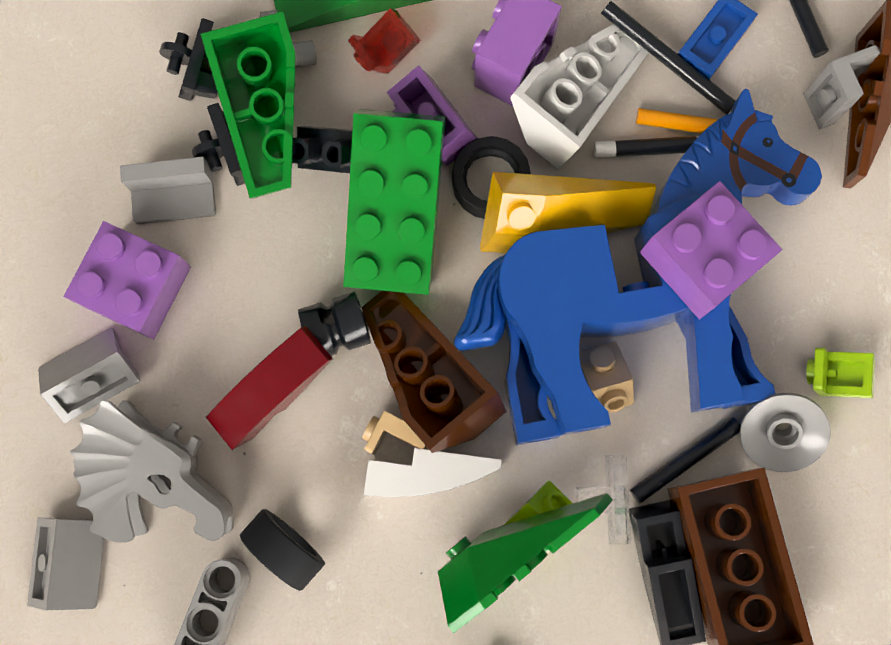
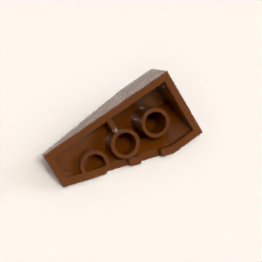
[843,0,891,189]
[361,291,507,453]

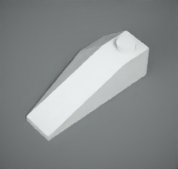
[510,24,649,169]

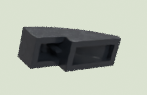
[629,500,706,645]

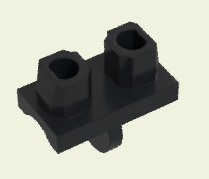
[159,18,218,101]
[192,103,245,186]
[292,126,353,173]

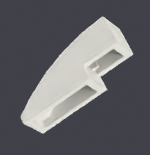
[364,448,502,497]

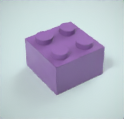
[471,0,562,106]
[640,181,783,320]
[63,221,191,340]

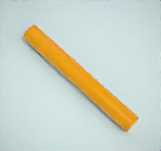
[635,108,718,133]

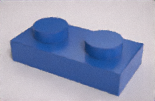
[678,0,758,79]

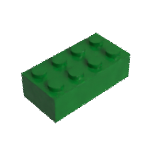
[343,109,445,295]

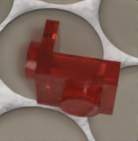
[348,8,421,74]

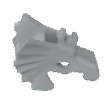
[70,400,233,542]

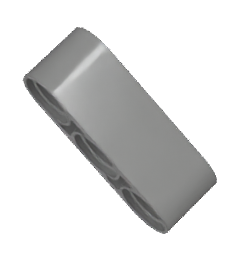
[174,558,250,645]

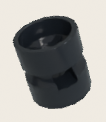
[298,292,371,356]

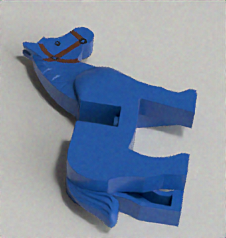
[454,89,822,445]

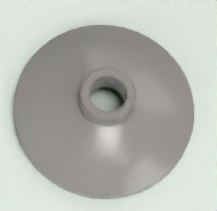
[740,393,830,472]

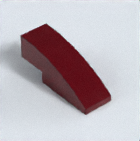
[206,326,333,450]

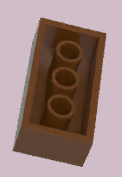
[667,467,814,645]

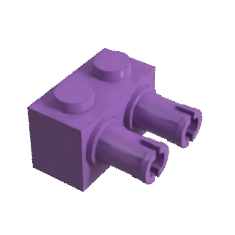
[387,65,477,166]

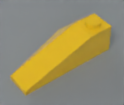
[480,172,657,253]

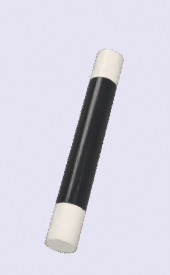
[593,136,699,158]

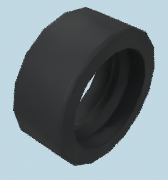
[452,136,531,219]
[240,509,325,591]

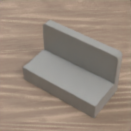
[803,45,880,130]
[120,157,216,224]
[38,328,140,423]
[27,517,104,610]

